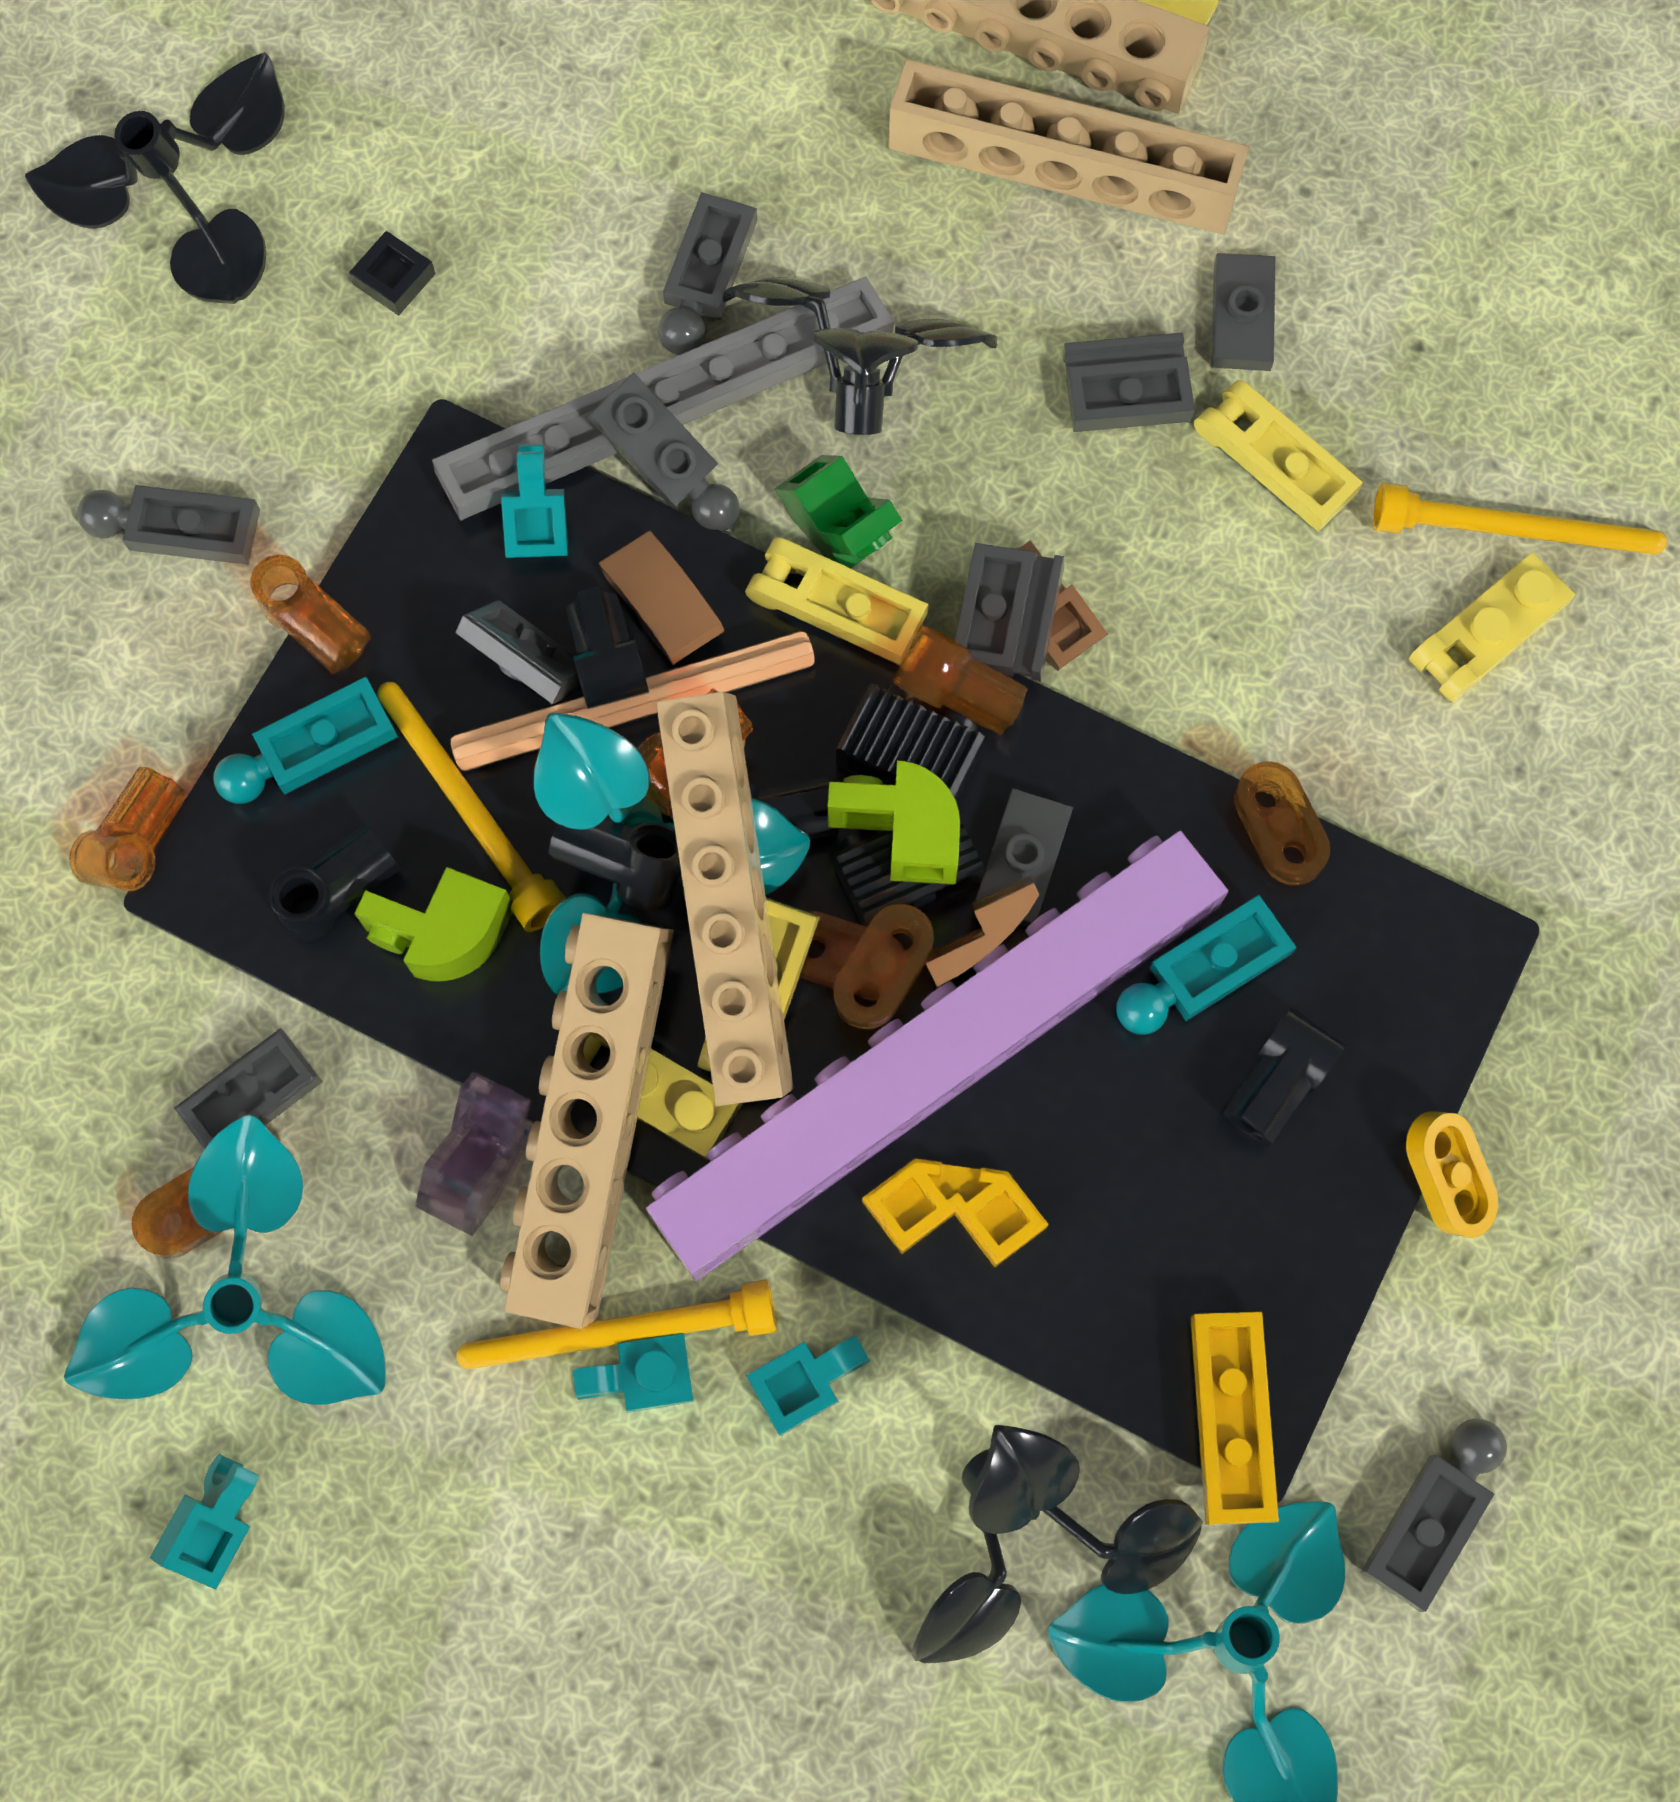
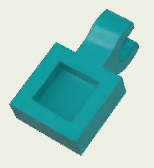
[501,444,568,558]
[573,1333,694,1413]
[746,1335,870,1436]
[150,1454,259,1590]

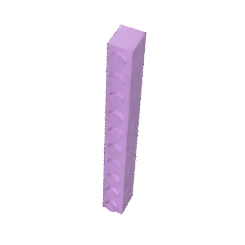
[646,830,1228,1282]

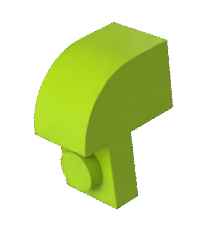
[828,760,960,884]
[355,867,513,981]

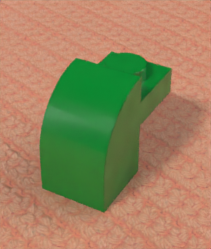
[774,455,903,569]

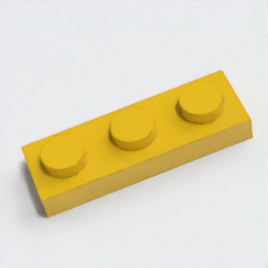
[1191,1312,1279,1525]

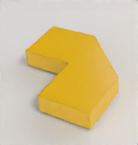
[862,1159,1049,1267]

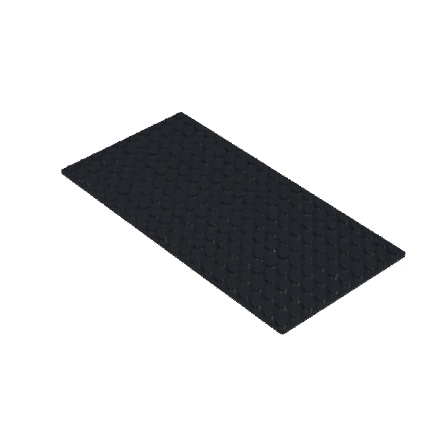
[124,399,1540,1503]

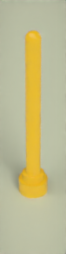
[1373,482,1667,555]
[377,682,566,932]
[456,1279,777,1369]

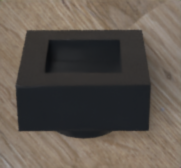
[349,231,436,316]

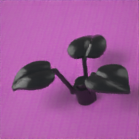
[25,52,285,304]
[723,277,998,435]
[912,1425,1203,1663]

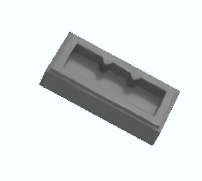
[1211,253,1276,371]
[455,600,582,704]
[973,788,1073,927]
[174,1028,323,1149]

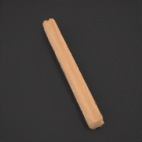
[451,631,814,771]

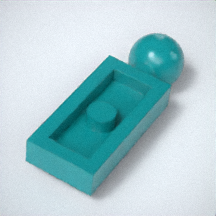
[213,677,398,804]
[1116,895,1297,1035]

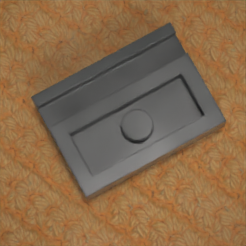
[1063,333,1195,432]
[951,543,1064,681]

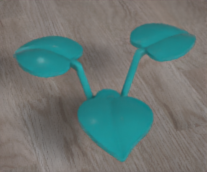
[534,713,810,994]
[64,1115,386,1405]
[1048,1502,1345,1802]

